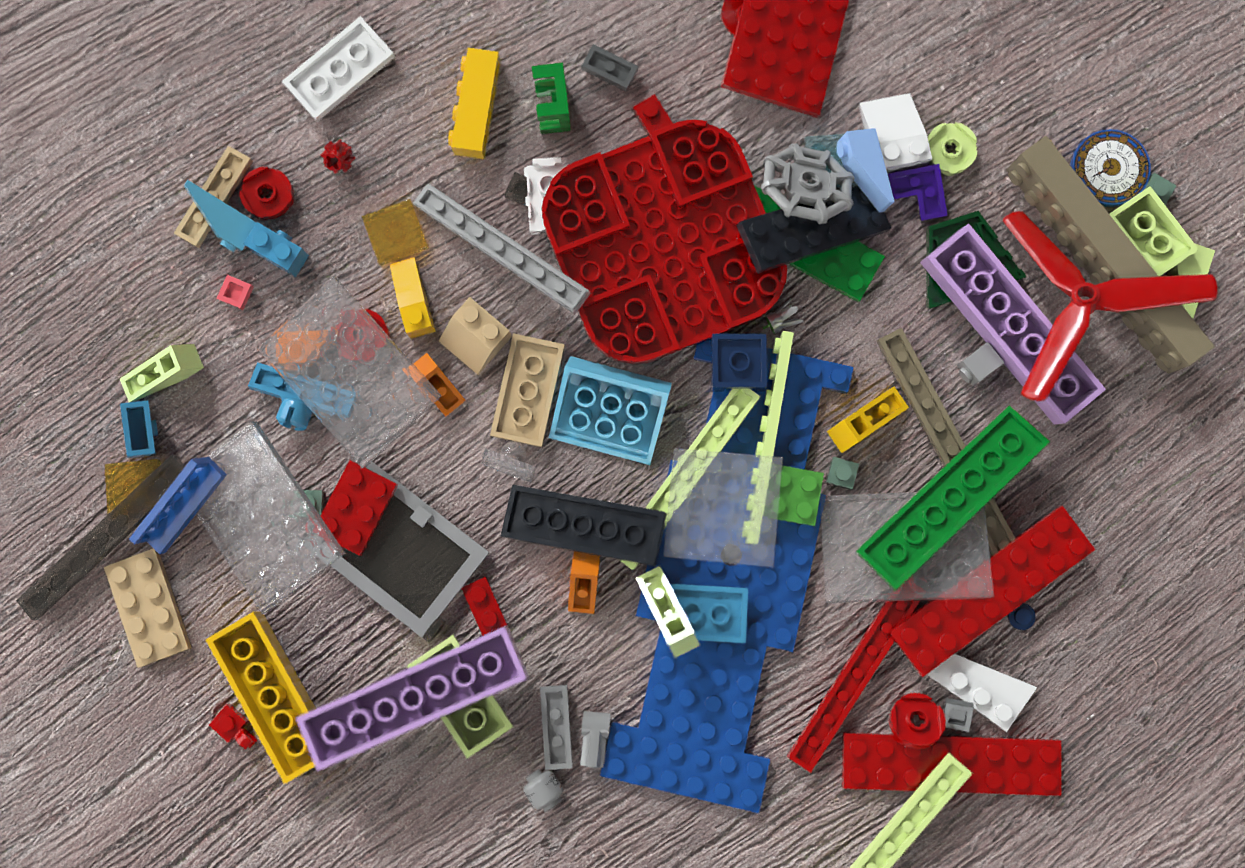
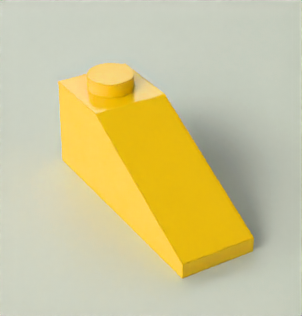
[390,257,436,339]
[827,386,909,453]

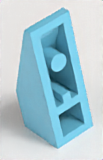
[184,180,256,252]

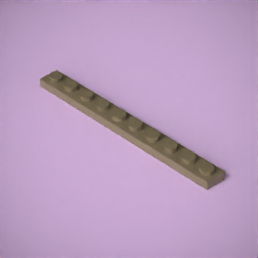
[876,328,1015,555]

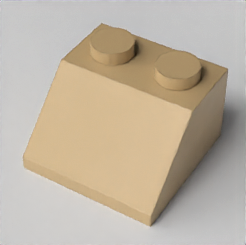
[439,297,512,375]

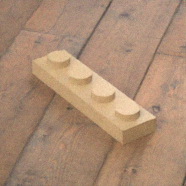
[174,146,253,248]

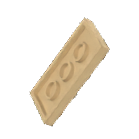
[490,333,565,448]
[104,548,192,668]

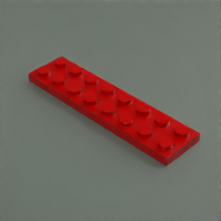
[888,506,1096,677]
[842,732,1062,796]

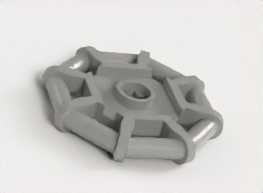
[761,143,854,224]

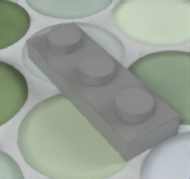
[540,685,573,770]

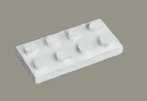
[282,16,395,122]

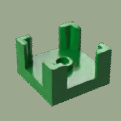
[532,62,571,134]

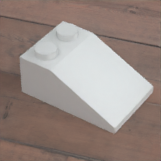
[859,93,932,174]

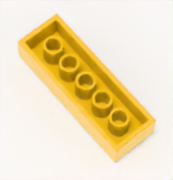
[205,611,316,784]

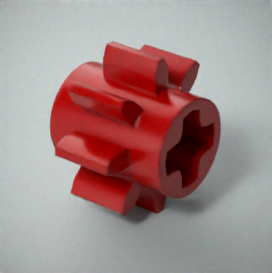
[320,139,355,174]

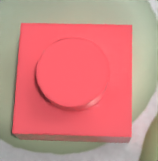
[216,275,254,310]

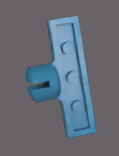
[248,362,359,431]

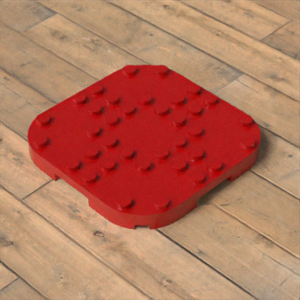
[542,119,787,364]

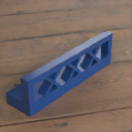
[129,457,227,554]

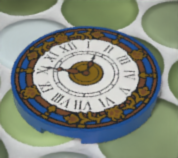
[1070,129,1151,207]

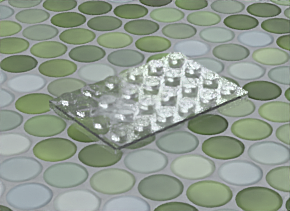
[257,276,441,468]
[196,421,345,614]
[820,492,993,603]

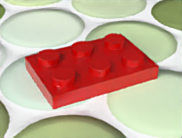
[312,460,399,556]

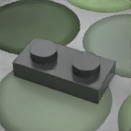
[581,44,639,92]

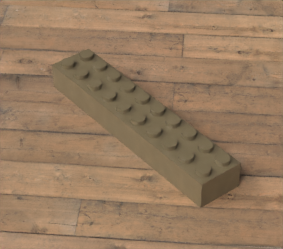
[1006,136,1215,374]

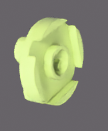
[927,122,978,176]

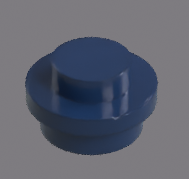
[1008,603,1036,630]

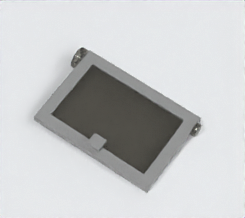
[304,461,490,643]

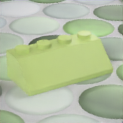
[407,635,514,758]

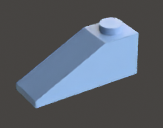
[837,128,894,212]

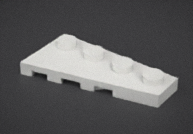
[927,654,1037,732]

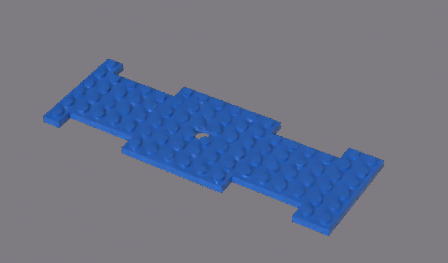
[600,338,854,813]

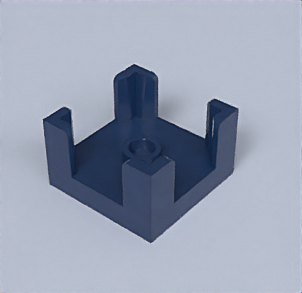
[711,334,767,392]

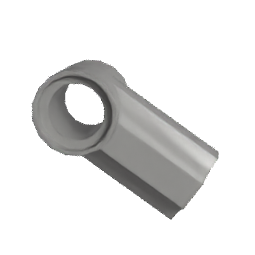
[580,711,611,768]

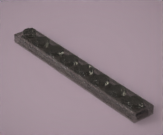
[16,455,185,621]

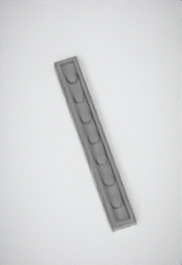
[412,183,591,315]

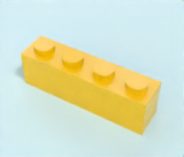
[448,48,501,159]

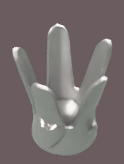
[763,298,804,334]

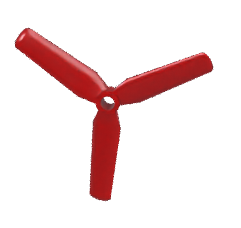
[1003,211,1218,401]

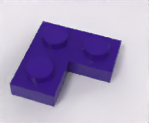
[887,164,948,221]

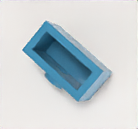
[243,222,309,277]
[120,400,158,459]

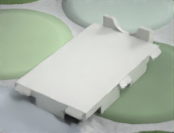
[524,157,568,235]

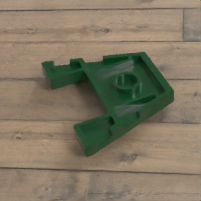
[926,211,1026,310]

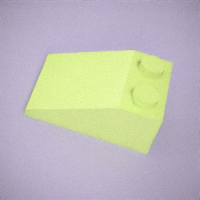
[1109,186,1199,277]

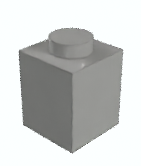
[957,342,1004,385]

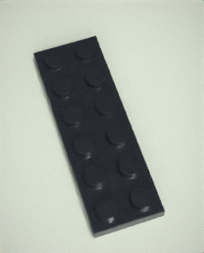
[736,186,892,274]
[501,485,667,567]

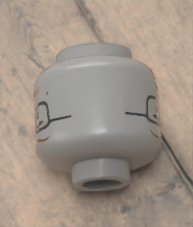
[523,769,564,812]

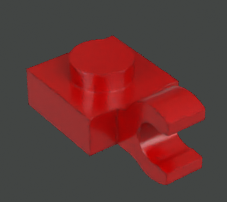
[209,704,258,750]

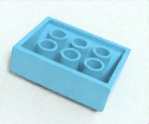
[549,356,672,465]

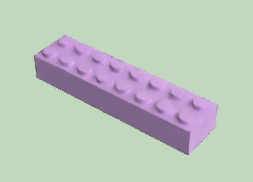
[920,224,1106,424]
[296,626,529,771]

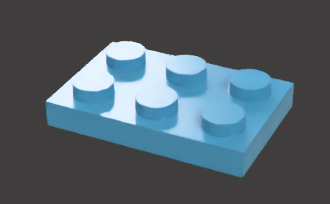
[664,584,748,643]

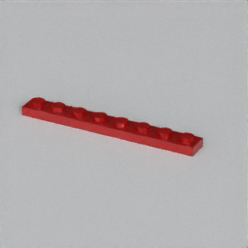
[787,579,927,773]

